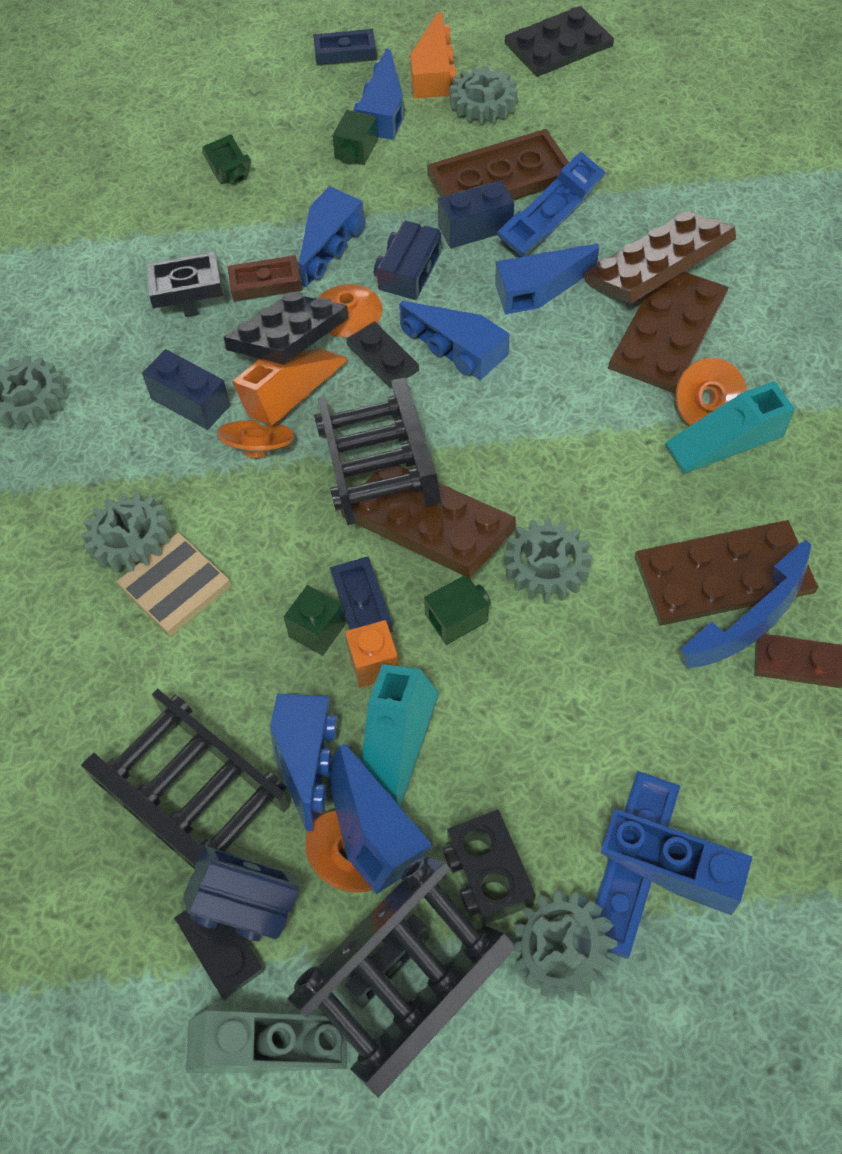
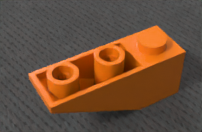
[410,12,456,98]
[232,349,347,426]

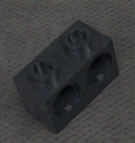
[442,809,536,926]

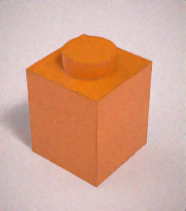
[345,620,399,688]

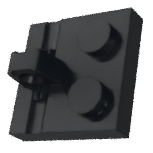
[147,252,223,317]

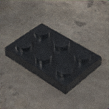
[505,5,614,77]
[223,292,349,365]

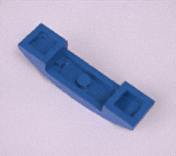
[497,151,606,257]
[680,540,811,668]

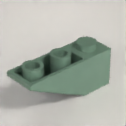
[186,1010,347,1074]

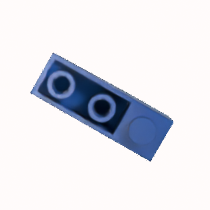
[353,49,403,140]
[299,186,365,288]
[495,243,599,314]
[399,301,510,380]
[270,693,338,831]
[327,743,432,894]
[600,809,752,915]

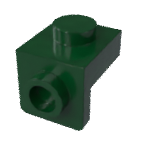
[202,134,251,184]

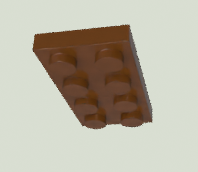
[427,129,569,199]
[583,211,736,304]
[608,272,729,394]
[341,465,516,579]
[635,520,818,626]

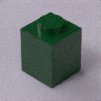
[332,110,378,165]
[424,575,491,645]
[283,585,346,656]

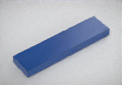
[590,771,680,959]

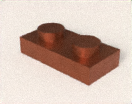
[227,255,302,301]
[754,634,842,688]

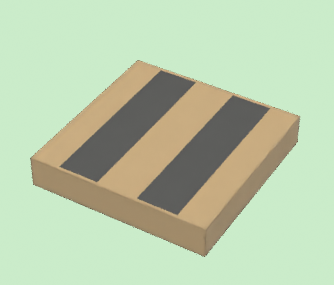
[116,532,232,637]

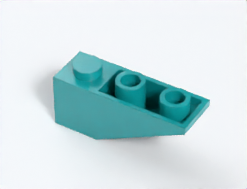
[665,381,795,474]
[362,664,439,807]

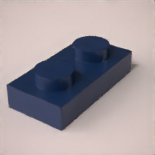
[313,29,377,64]
[330,556,393,633]

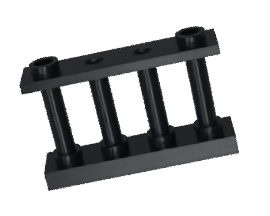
[314,377,441,526]
[81,688,290,870]
[287,856,516,1098]

